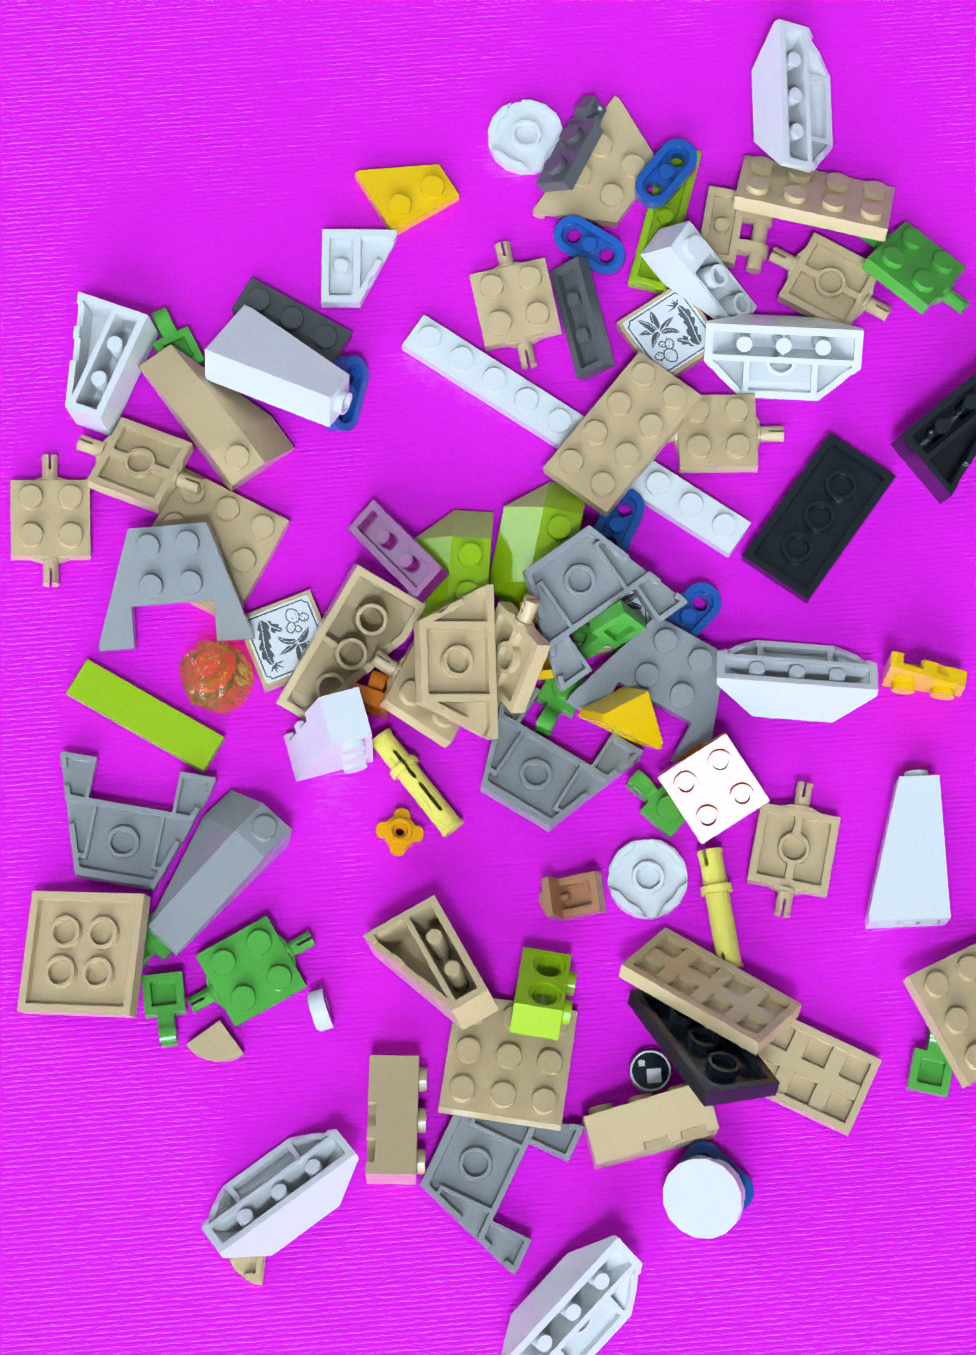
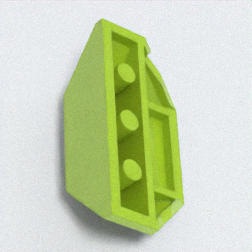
[489,482,586,610]
[408,510,494,620]

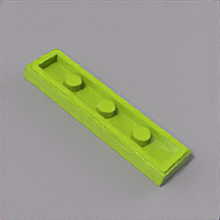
[627,142,702,295]
[66,659,225,774]

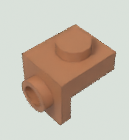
[539,871,606,921]

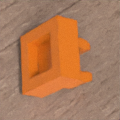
[353,670,390,720]

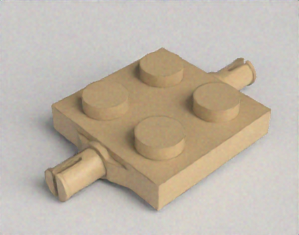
[768,232,892,326]
[469,241,562,370]
[668,394,784,473]
[76,417,204,515]
[10,454,91,587]
[495,595,551,713]
[369,640,460,748]
[746,782,841,918]

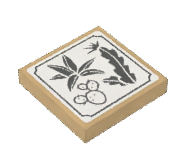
[616,288,708,377]
[244,589,322,693]

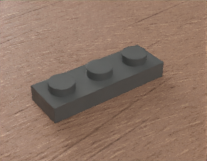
[550,256,615,380]
[232,277,353,363]

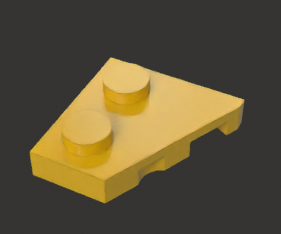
[355,164,459,236]
[881,651,967,700]

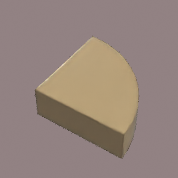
[186,1020,244,1062]
[228,1256,266,1286]

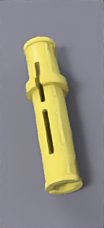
[372,728,464,838]
[697,847,744,969]

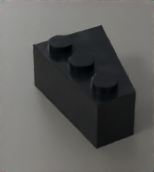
[890,373,976,504]

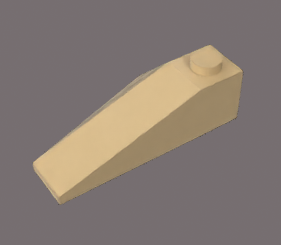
[139,344,295,492]
[275,564,427,721]

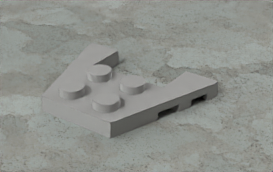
[99,522,255,652]
[522,525,688,692]
[565,619,720,763]
[480,687,644,832]
[60,751,217,891]
[420,1115,584,1275]

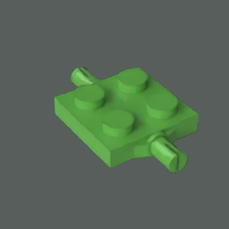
[857,221,970,315]
[186,916,316,1028]

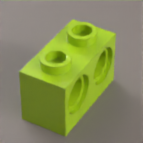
[509,947,577,1040]

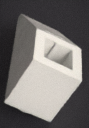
[640,221,757,319]

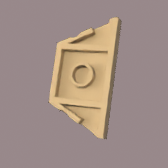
[533,96,654,228]
[414,584,499,740]

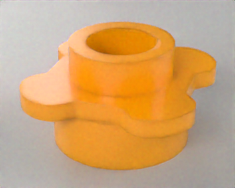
[376,808,424,856]

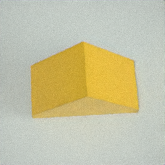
[578,686,663,750]

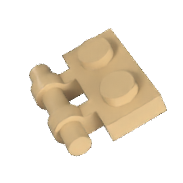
[701,186,774,274]

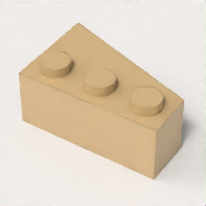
[363,895,499,1030]
[366,1055,427,1185]
[582,1083,719,1170]

